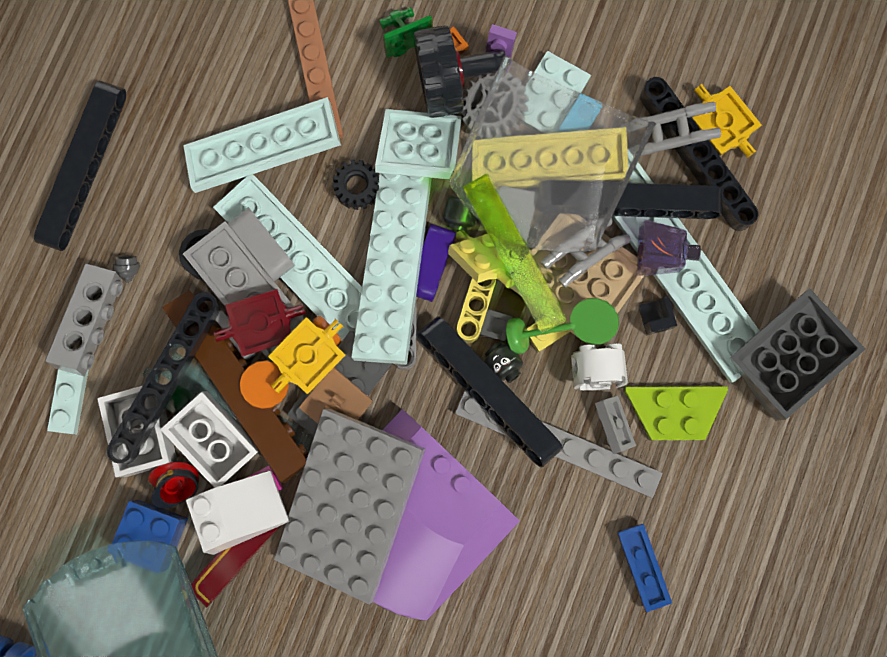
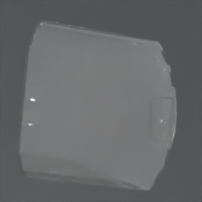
[448,56,656,253]

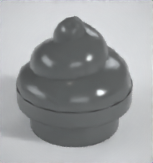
[113,255,140,283]

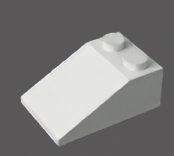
[186,471,290,555]

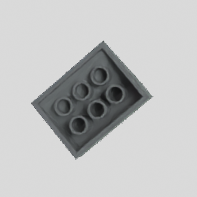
[729,288,866,421]

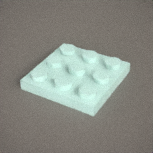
[375,109,461,180]

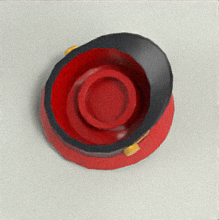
[148,462,199,508]

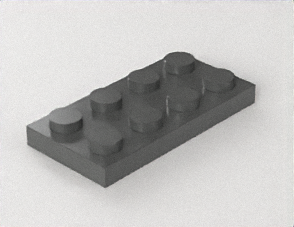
[287,331,393,436]

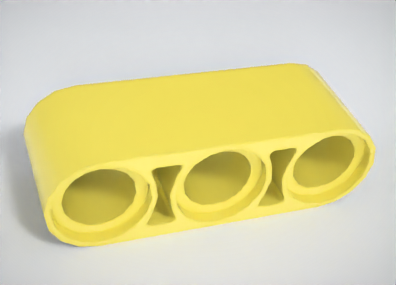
[457,278,496,344]

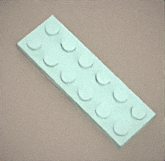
[184,97,341,193]

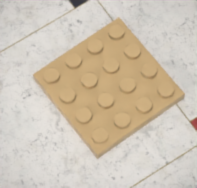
[510,214,650,345]

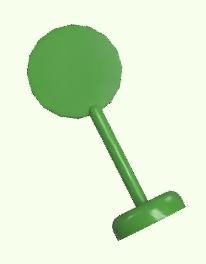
[506,298,619,355]

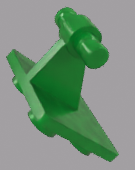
[379,7,433,58]

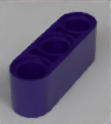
[416,224,456,302]

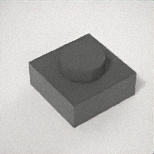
[480,309,513,343]

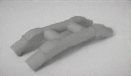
[621,101,721,158]
[540,216,631,288]

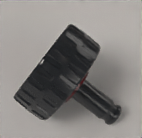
[413,26,507,118]

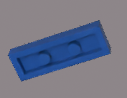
[617,523,672,612]

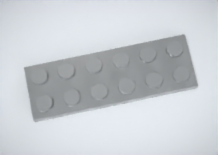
[183,221,304,363]

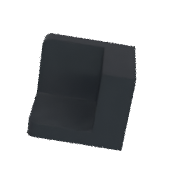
[639,296,677,336]

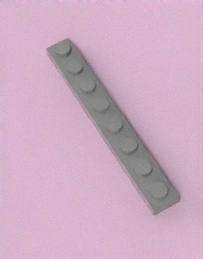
[455,390,663,498]

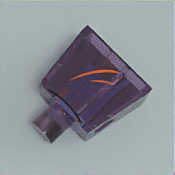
[637,220,701,276]

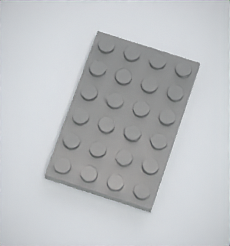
[274,408,426,605]

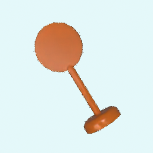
[240,315,342,409]

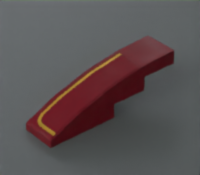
[187,526,280,608]

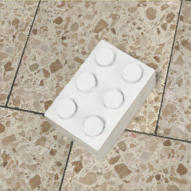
[97,386,178,477]
[160,391,259,488]

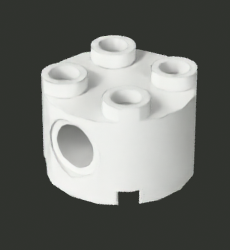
[571,344,628,391]

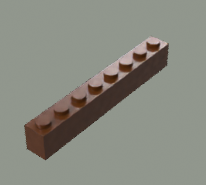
[162,290,309,483]

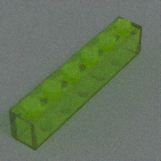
[463,173,567,333]

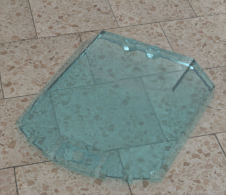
[23,541,218,657]

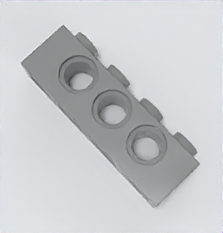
[46,264,123,377]

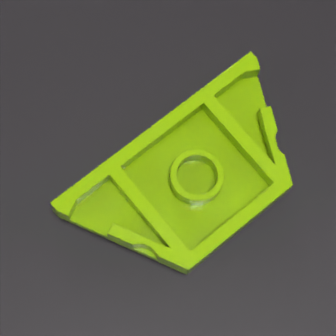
[624,387,728,440]

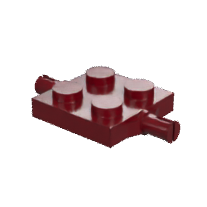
[213,289,305,357]

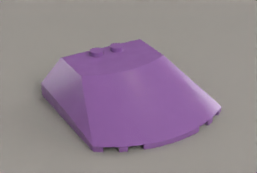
[373,409,520,620]

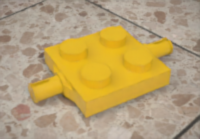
[692,84,762,158]
[268,317,346,394]

